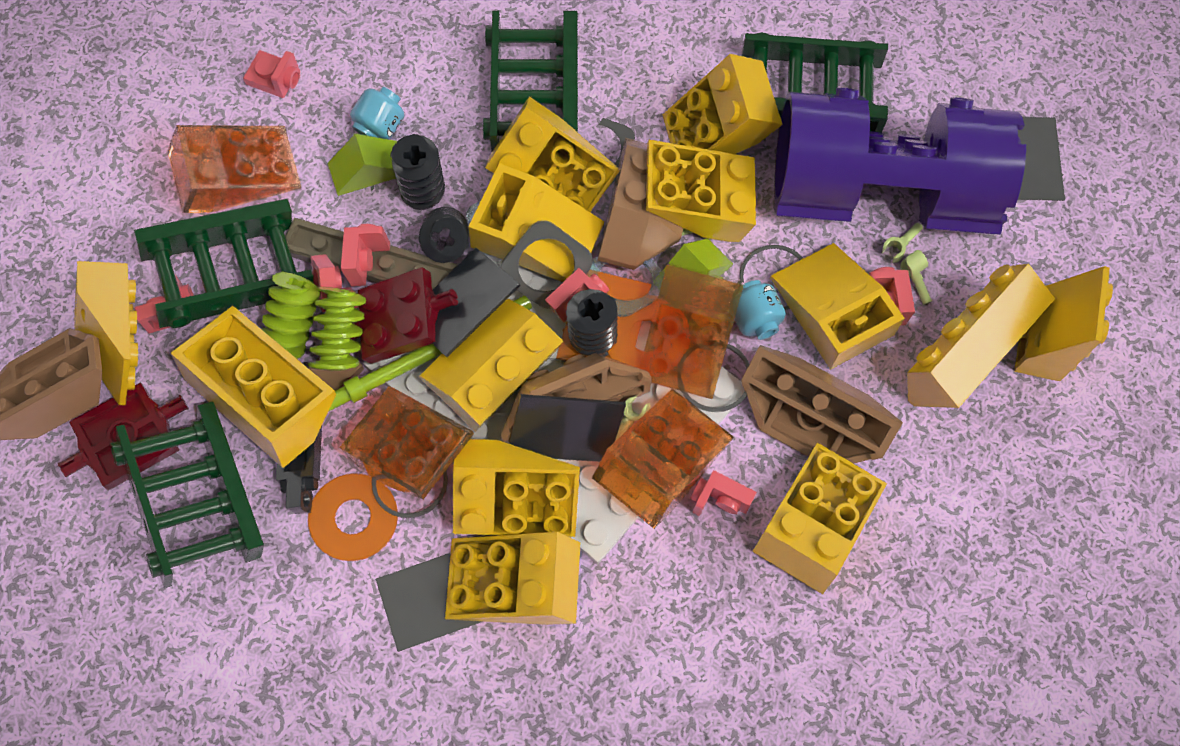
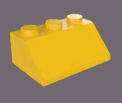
[419,299,563,432]

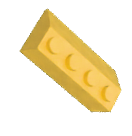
[907,263,1055,408]
[171,306,336,468]

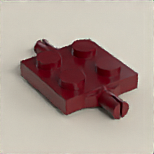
[350,267,458,364]
[57,382,189,491]

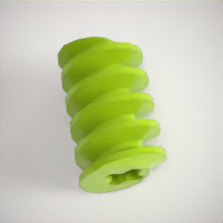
[261,272,320,359]
[308,287,366,371]

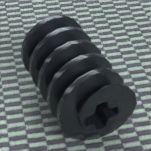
[390,134,445,210]
[418,206,469,263]
[566,289,618,356]

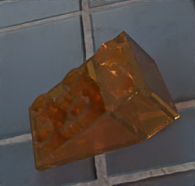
[167,125,301,213]
[639,263,746,399]
[339,386,474,500]
[592,388,734,529]

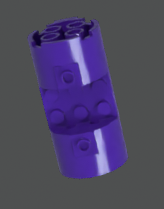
[773,88,1026,235]

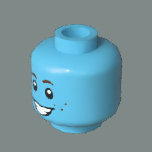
[350,87,405,140]
[729,280,786,340]

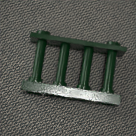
[483,11,578,152]
[741,32,888,133]
[134,198,313,328]
[110,401,264,589]

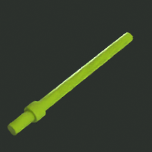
[328,295,532,412]

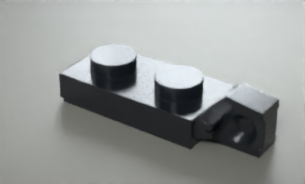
[276,426,322,514]

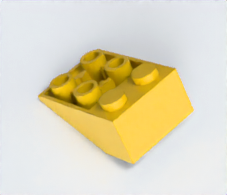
[662,54,782,154]
[485,96,620,212]
[646,140,756,242]
[468,163,604,282]
[770,243,905,370]
[74,261,138,405]
[1014,266,1113,382]
[453,439,580,537]
[752,443,887,594]
[445,532,581,625]

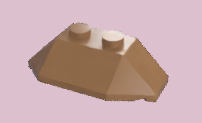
[597,138,683,270]
[0,328,102,440]
[741,345,903,464]
[501,353,652,444]

